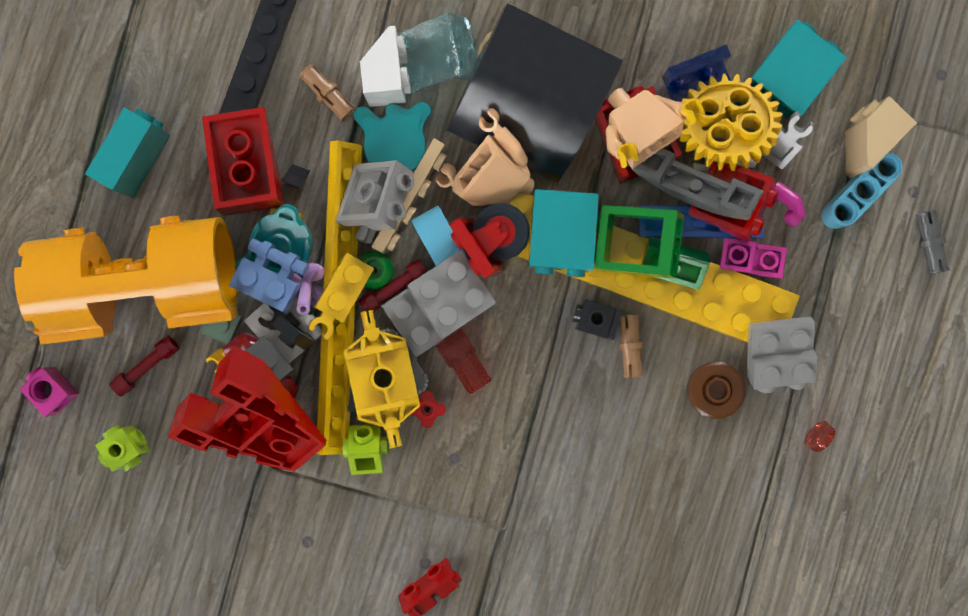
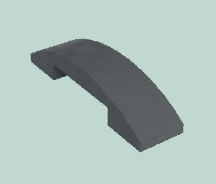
[631,148,764,220]

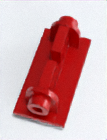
[398,557,462,616]

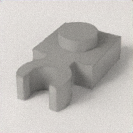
[762,111,813,169]

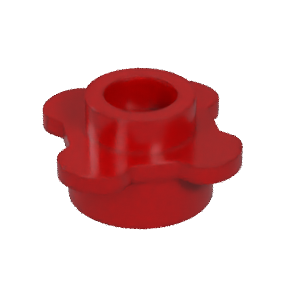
[411,391,446,428]

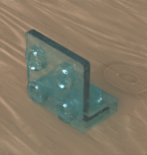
[399,12,477,92]

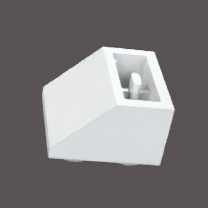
[360,26,411,107]

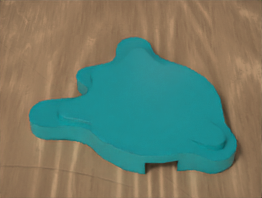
[353,102,431,171]
[235,204,313,278]

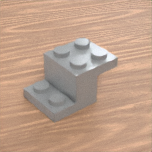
[381,250,496,358]

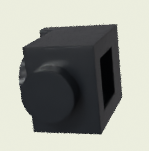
[572,299,623,340]

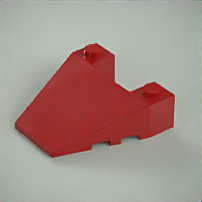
[168,347,327,472]

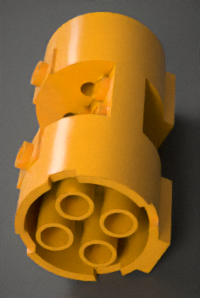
[14,215,239,345]

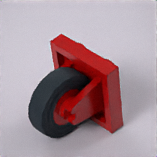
[449,203,530,279]

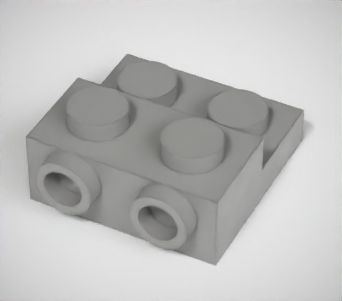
[336,160,414,231]
[747,316,818,393]

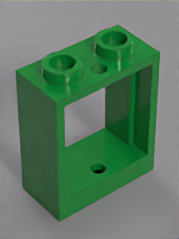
[594,205,685,279]

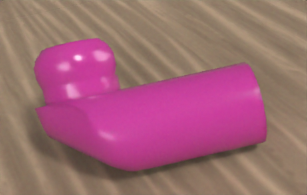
[775,181,806,227]

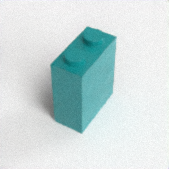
[750,19,847,120]
[85,107,170,199]
[528,189,599,277]

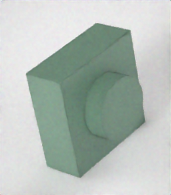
[200,315,243,344]

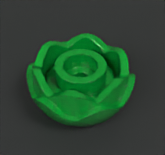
[359,251,394,290]

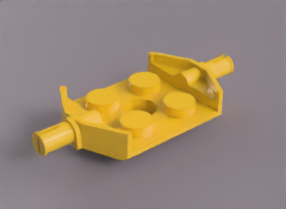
[342,310,420,449]

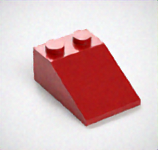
[202,107,284,216]

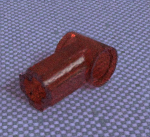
[435,328,492,395]

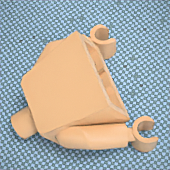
[436,108,534,207]

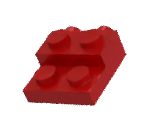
[688,161,779,242]

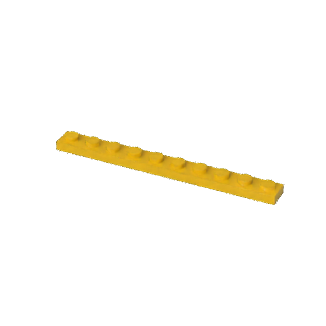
[316,140,362,455]

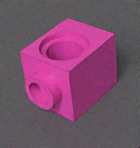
[19,367,80,417]

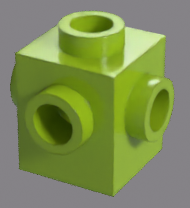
[343,424,389,475]
[95,425,151,472]

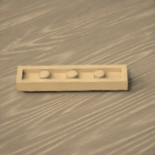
[372,138,448,254]

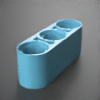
[821,153,903,229]
[411,206,468,266]

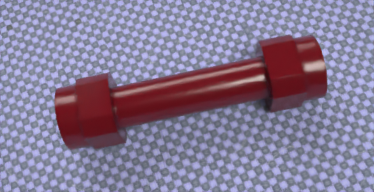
[358,259,428,315]
[109,335,180,397]

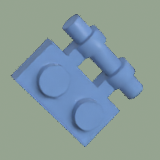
[228,238,309,314]

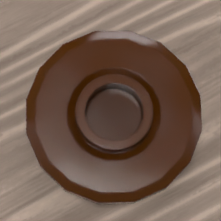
[687,361,746,419]

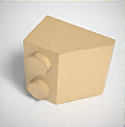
[845,96,917,178]

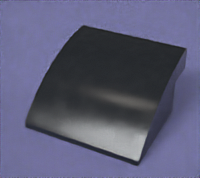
[446,3,623,182]

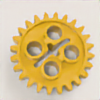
[679,74,782,171]

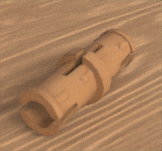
[299,64,356,122]
[619,314,644,378]

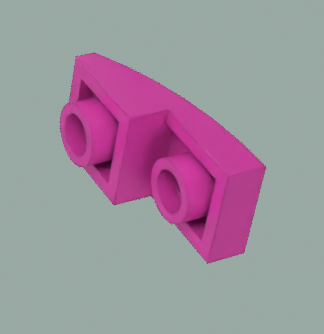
[720,238,787,280]

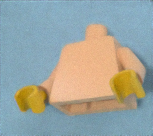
[605,88,705,169]

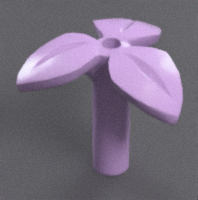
[291,263,325,314]

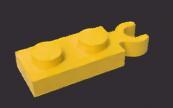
[308,253,374,340]

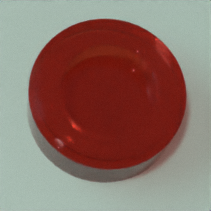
[804,421,836,452]

